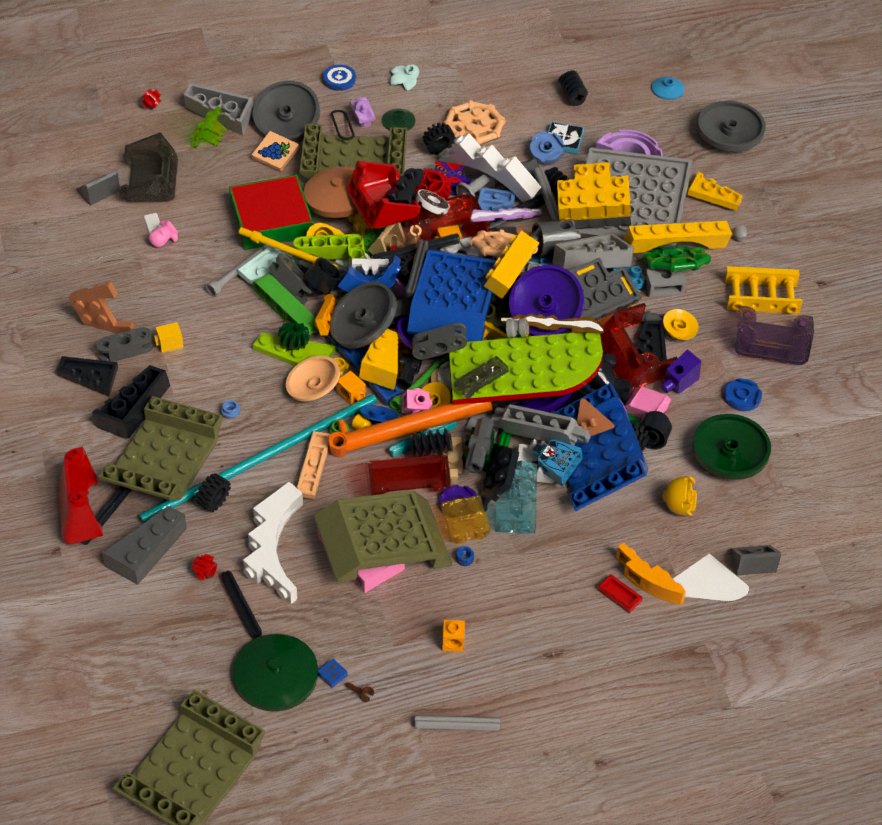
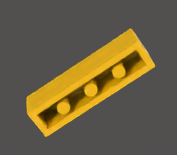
[484,230,539,298]

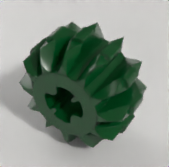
[278,321,310,351]

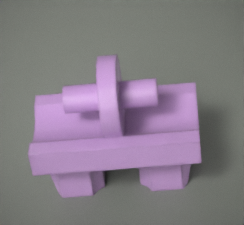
[350,97,375,128]

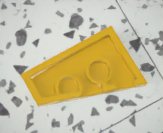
[688,172,743,210]

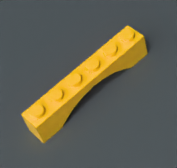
[623,221,732,253]

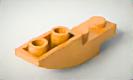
[616,542,686,605]

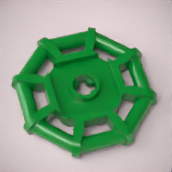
[643,244,711,273]

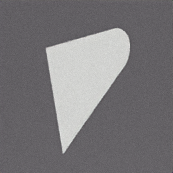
[673,554,749,601]

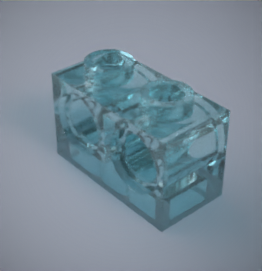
[506,460,537,507]

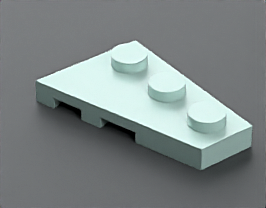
[238,246,301,285]

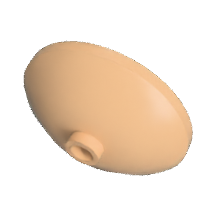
[286,356,340,401]

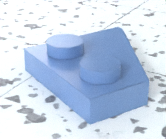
[476,187,515,212]

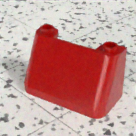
[347,160,421,229]
[58,446,103,544]

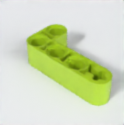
[293,234,365,267]

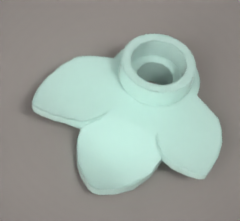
[390,64,419,91]

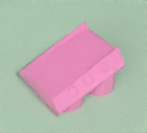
[625,386,671,419]

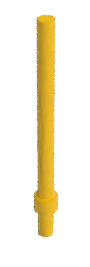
[239,227,338,268]

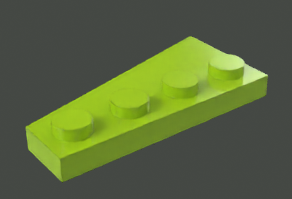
[253,333,336,366]

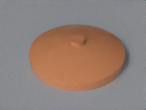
[304,166,358,218]

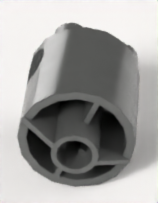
[529,219,581,258]

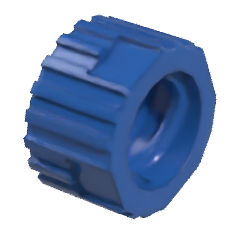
[456,546,474,566]

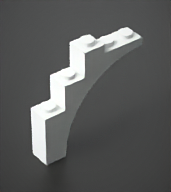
[437,133,541,202]
[243,482,303,604]

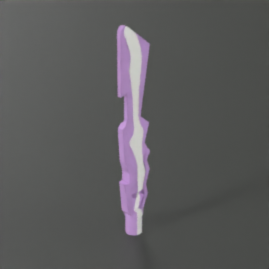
[470,208,542,221]

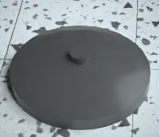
[253,81,320,142]
[697,101,766,151]
[330,282,397,349]

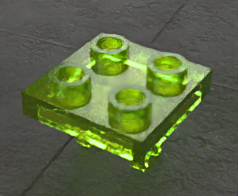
[191,106,227,149]

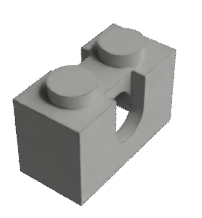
[645,269,686,298]

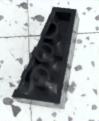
[92,365,170,439]

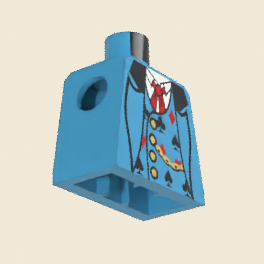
[532,439,583,486]

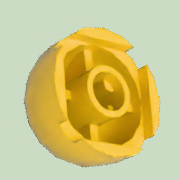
[663,476,697,516]

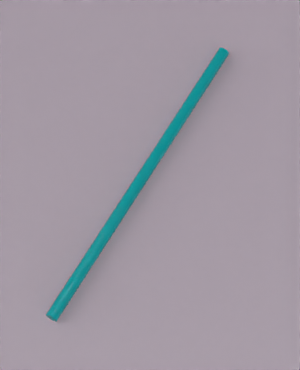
[139,394,377,523]

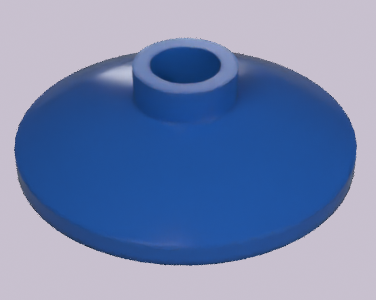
[360,405,398,424]

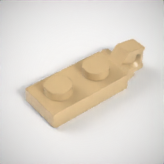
[442,437,463,484]

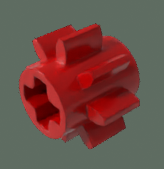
[141,89,161,109]
[192,553,217,580]

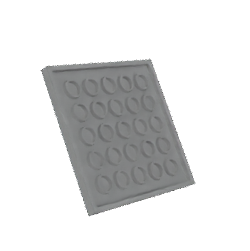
[576,148,692,248]

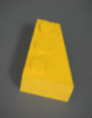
[359,329,398,390]

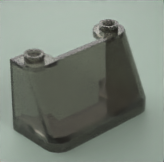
[119,132,178,202]

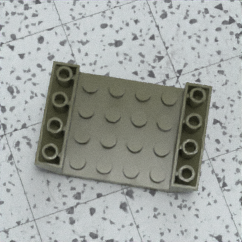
[300,124,407,180]
[98,396,223,500]
[314,490,452,582]
[113,689,265,825]

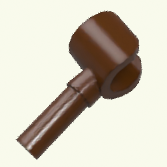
[346,682,374,703]

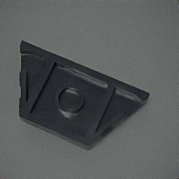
[478,444,520,513]

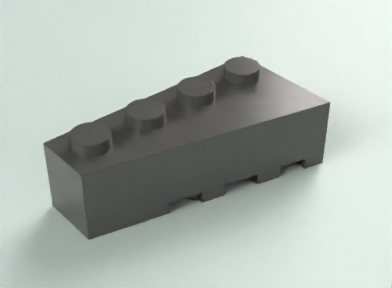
[102,506,187,585]

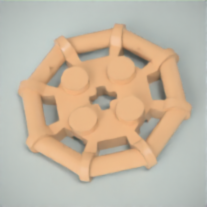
[443,100,506,145]
[470,230,538,260]

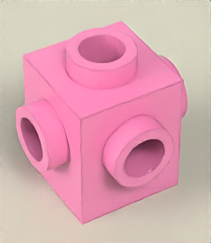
[402,388,432,414]

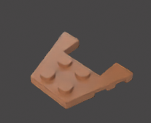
[68,281,136,334]

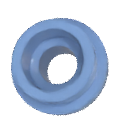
[221,400,240,418]

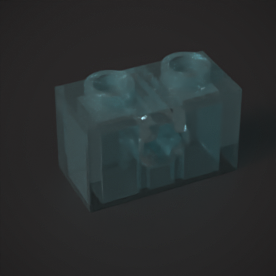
[495,500,536,534]

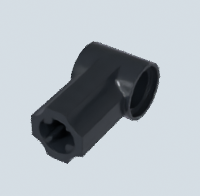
[396,353,422,390]

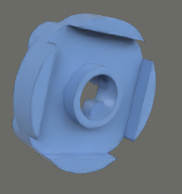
[530,131,564,166]

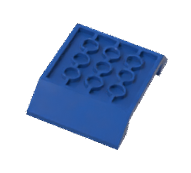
[407,249,497,342]
[553,383,648,511]

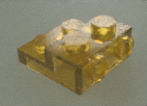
[441,495,491,544]

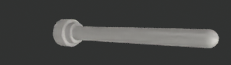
[206,244,270,297]

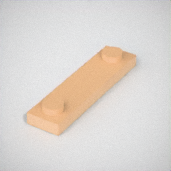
[297,431,331,499]

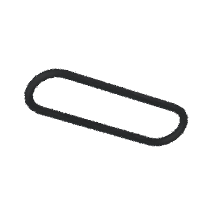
[331,110,355,140]

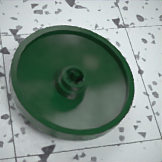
[692,414,771,480]
[233,634,318,712]

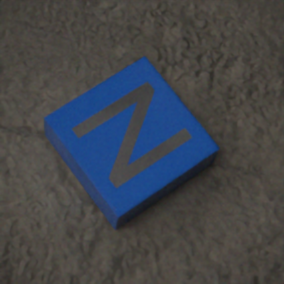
[318,659,348,688]

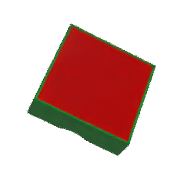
[229,174,314,250]

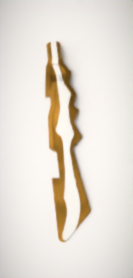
[501,314,604,334]

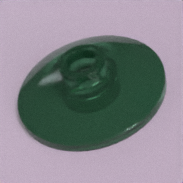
[382,108,415,131]

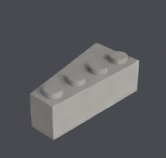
[184,83,254,135]
[552,233,634,271]

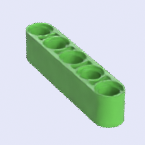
[252,273,319,336]

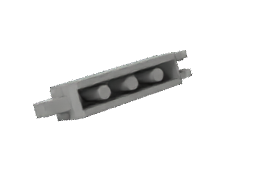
[490,404,591,445]

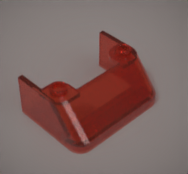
[409,194,490,244]
[600,303,678,390]
[365,454,451,495]

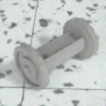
[456,170,497,204]

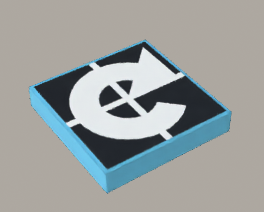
[545,122,584,154]

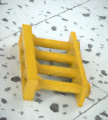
[725,266,802,314]

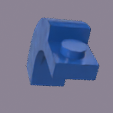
[338,255,401,292]

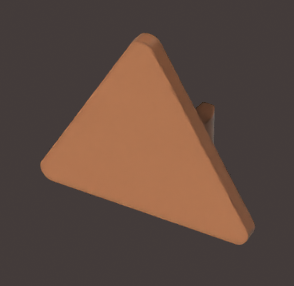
[577,399,614,436]

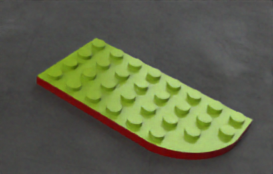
[449,332,603,405]

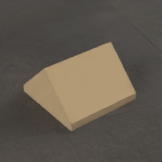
[368,223,405,255]

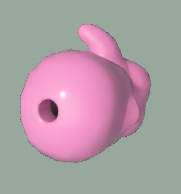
[149,220,178,247]

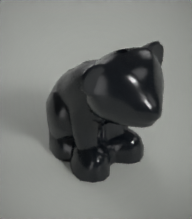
[589,352,633,403]

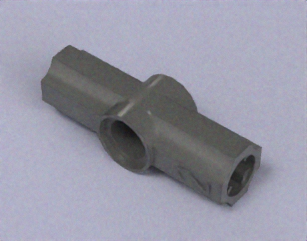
[465,417,494,474]

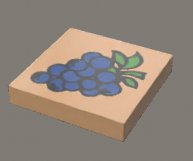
[252,131,299,172]

